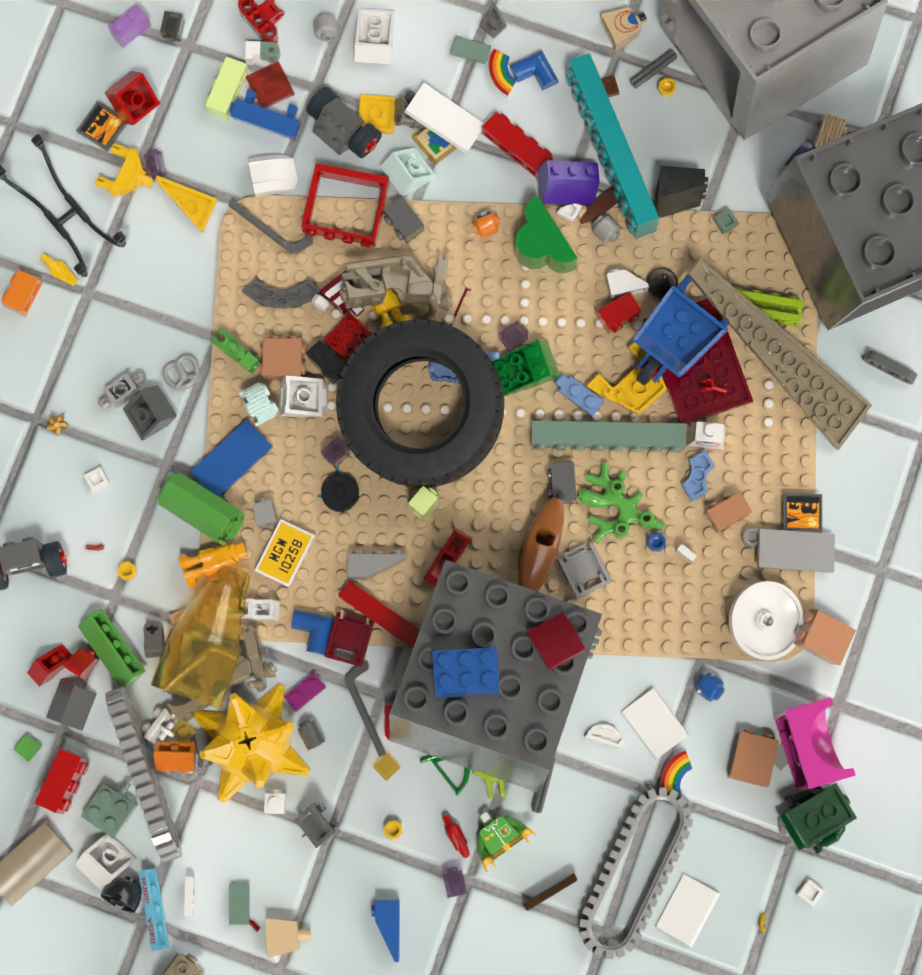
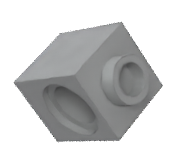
[252,498,278,529]

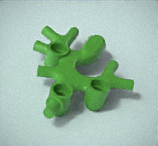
[577,463,665,543]

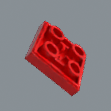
[323,313,372,362]

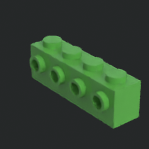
[78,609,146,688]

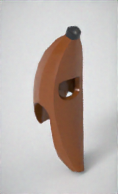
[518,492,565,592]

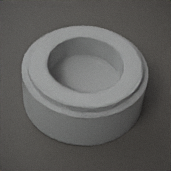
[742,527,758,547]

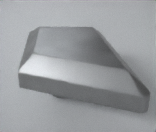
[481,3,507,39]

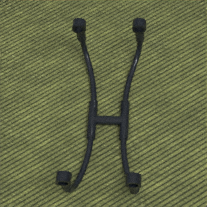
[0,134,126,277]

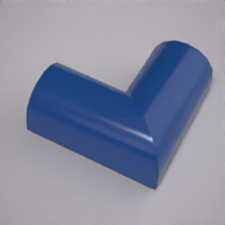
[509,50,559,91]
[291,609,334,656]

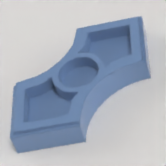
[681,450,715,502]

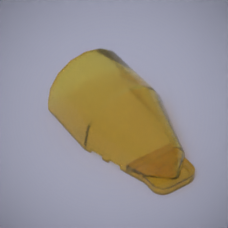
[150,566,250,709]

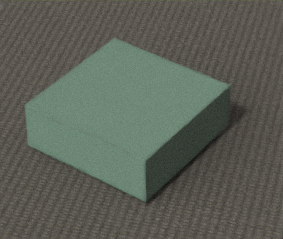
[713,208,739,235]

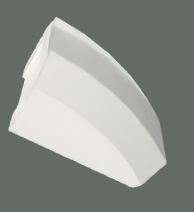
[248,155,298,197]
[279,375,327,417]

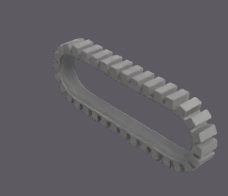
[105,686,182,863]
[579,788,693,959]

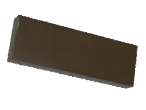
[523,873,578,911]

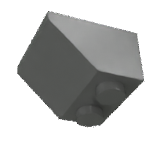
[123,385,177,441]

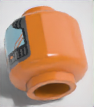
[472,210,501,238]

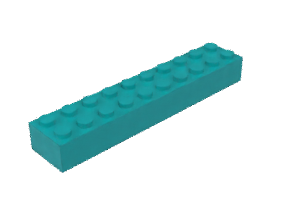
[566,53,659,239]

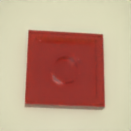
[245,61,295,108]

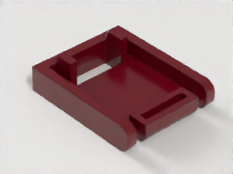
[324,612,375,667]

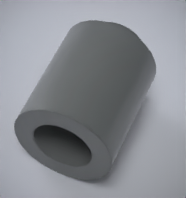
[297,719,325,751]

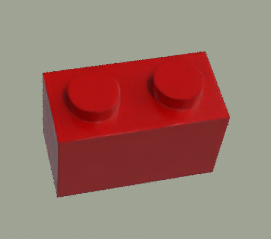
[596,292,642,334]

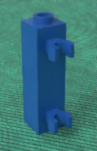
[229,89,301,141]

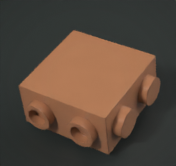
[259,336,307,380]

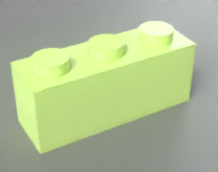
[204,57,249,120]

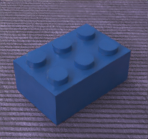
[432,647,499,698]

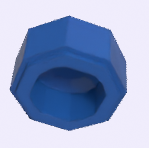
[647,533,666,552]

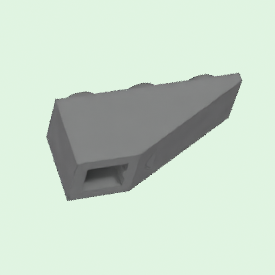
[348,551,407,580]

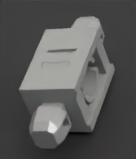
[97,372,146,410]

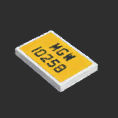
[255,519,315,588]

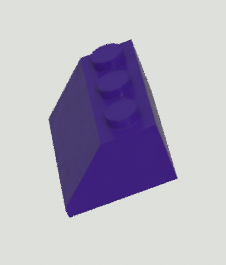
[538,160,600,206]

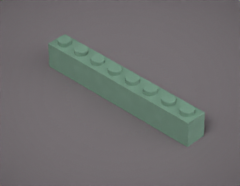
[531,421,686,453]

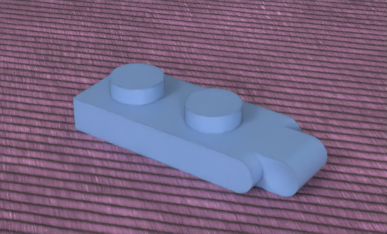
[554,374,604,417]

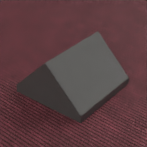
[46,681,97,731]

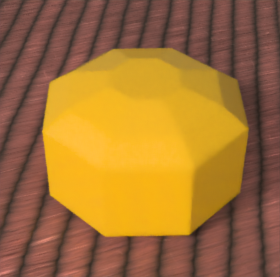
[658,77,676,97]
[117,561,137,581]
[384,820,403,839]

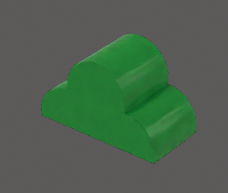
[515,196,578,273]

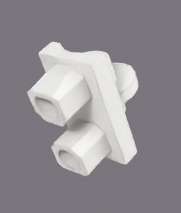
[141,707,175,744]

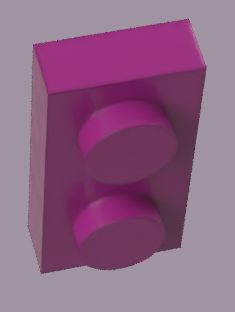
[284,672,326,712]

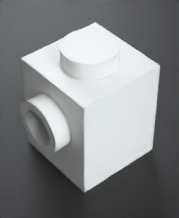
[264,790,287,814]

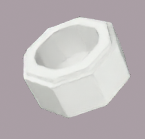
[312,294,330,312]

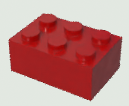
[34,749,89,814]

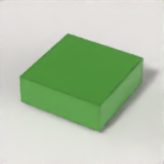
[13,734,42,762]

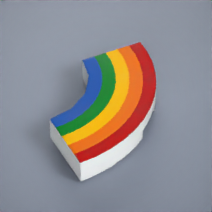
[489,49,517,98]
[660,750,693,801]

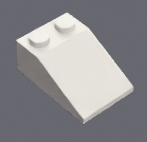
[354,8,395,64]

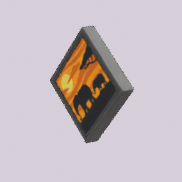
[76,101,127,152]
[783,493,822,533]

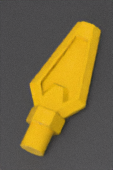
[40,253,78,286]

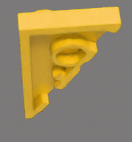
[156,176,218,233]

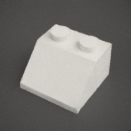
[75,834,136,891]

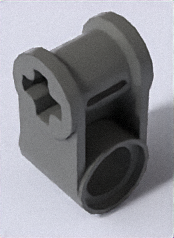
[394,90,418,128]
[143,620,166,658]

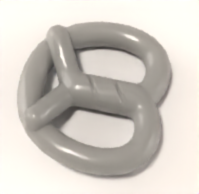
[162,354,200,390]

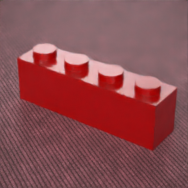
[482,111,553,179]

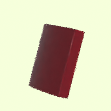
[527,612,586,671]

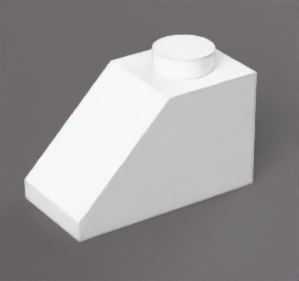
[605,269,649,300]

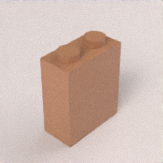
[794,609,856,666]
[728,729,779,788]

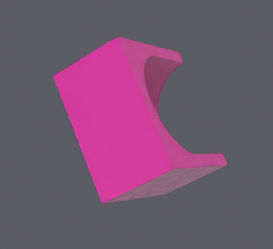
[774,697,856,792]

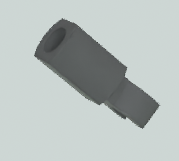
[194,732,213,768]

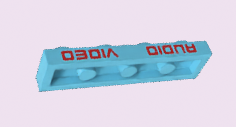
[139,868,169,951]

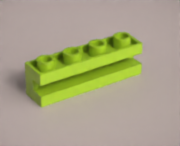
[734,287,804,327]

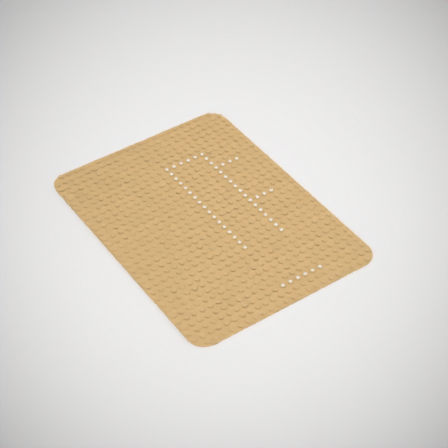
[196,195,817,662]

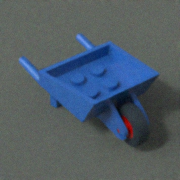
[632,275,729,386]

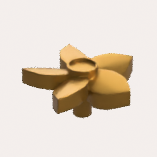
[45,414,68,436]

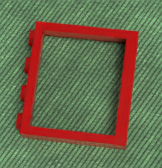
[301,163,390,248]

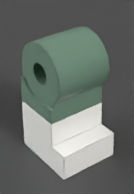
[245,41,281,65]

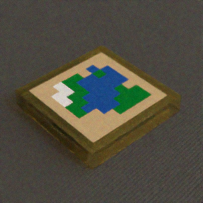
[412,126,457,166]

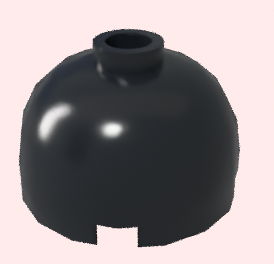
[100,876,141,913]

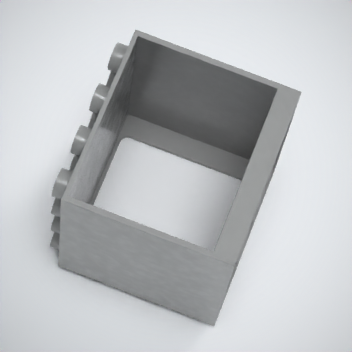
[661,0,888,140]

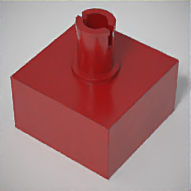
[104,71,161,126]

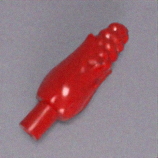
[441,814,470,858]

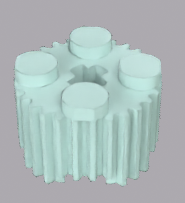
[238,382,279,427]

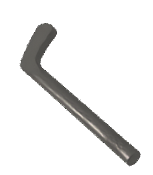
[228,200,313,255]
[345,662,386,757]

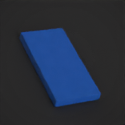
[191,420,273,497]

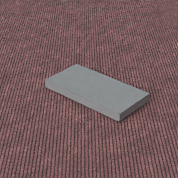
[757,529,835,573]

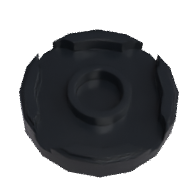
[321,474,359,512]

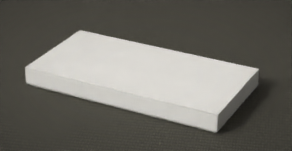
[404,83,485,154]

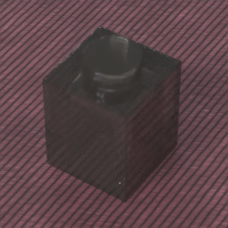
[160,11,185,42]

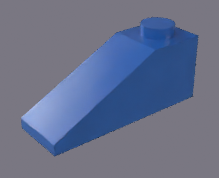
[371,900,400,962]

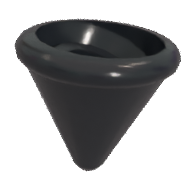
[646,268,678,299]

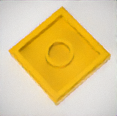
[358,94,396,134]

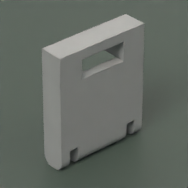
[557,541,612,600]

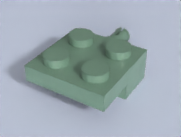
[81,780,138,838]

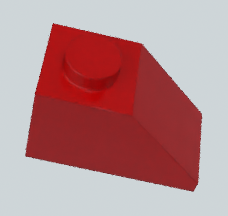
[27,644,73,687]
[63,648,99,680]

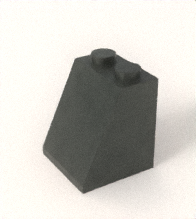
[655,166,709,218]

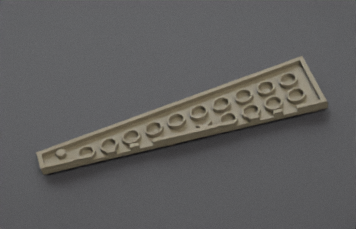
[687,259,872,450]

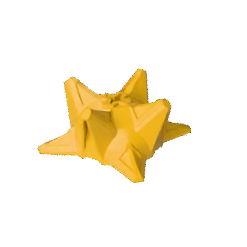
[193,683,310,803]

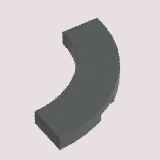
[242,278,321,309]

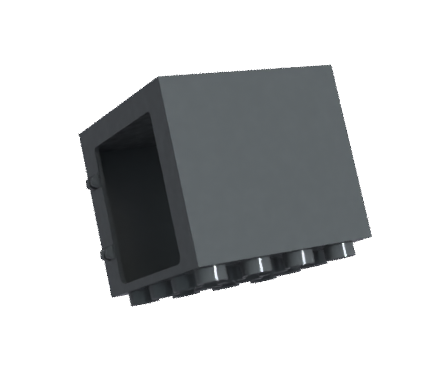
[765,103,922,331]
[389,560,602,793]

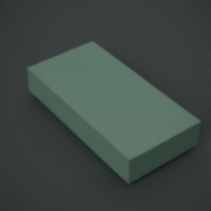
[451,36,491,65]
[229,884,250,926]

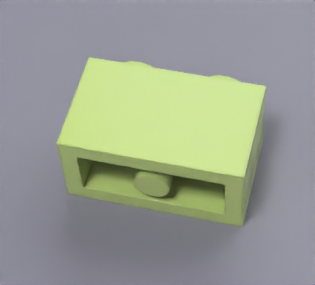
[408,486,439,522]

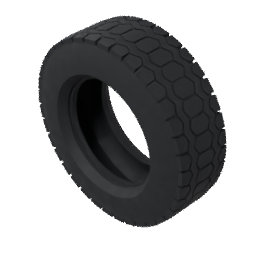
[336,319,505,488]

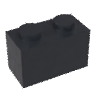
[306,340,344,385]

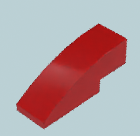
[423,528,473,587]

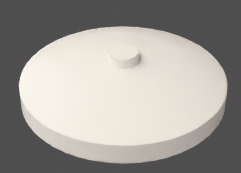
[729,581,804,660]

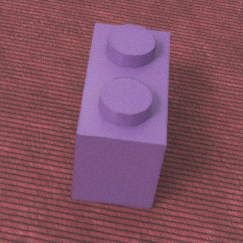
[108,4,151,48]

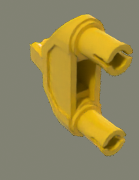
[95,142,154,197]

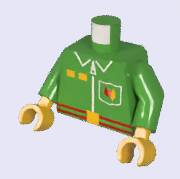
[476,811,536,872]

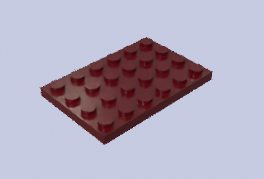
[643,299,753,425]

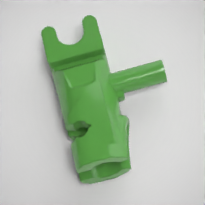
[210,327,260,374]

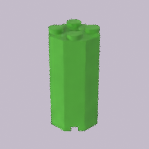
[156,472,245,546]

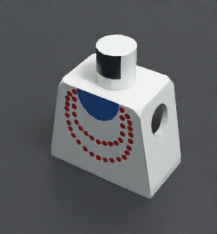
[687,422,725,450]

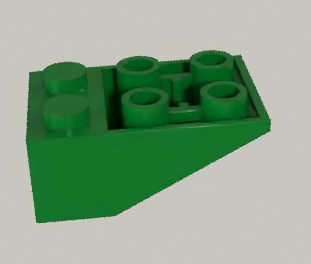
[492,340,560,397]

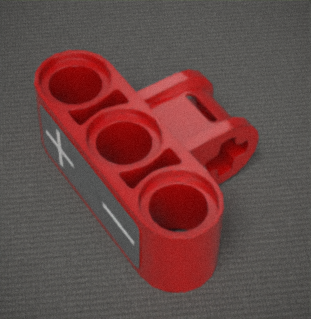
[238,0,285,44]

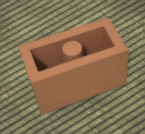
[705,492,752,533]

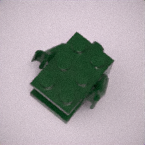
[779,783,857,854]

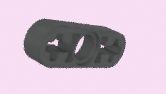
[863,350,918,385]

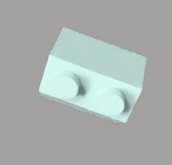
[380,147,436,196]

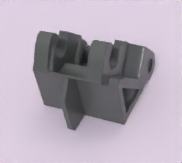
[295,801,339,848]

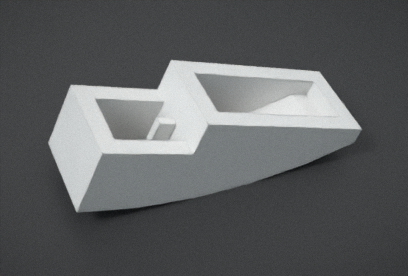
[216,599,280,621]

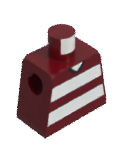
[320,270,365,317]

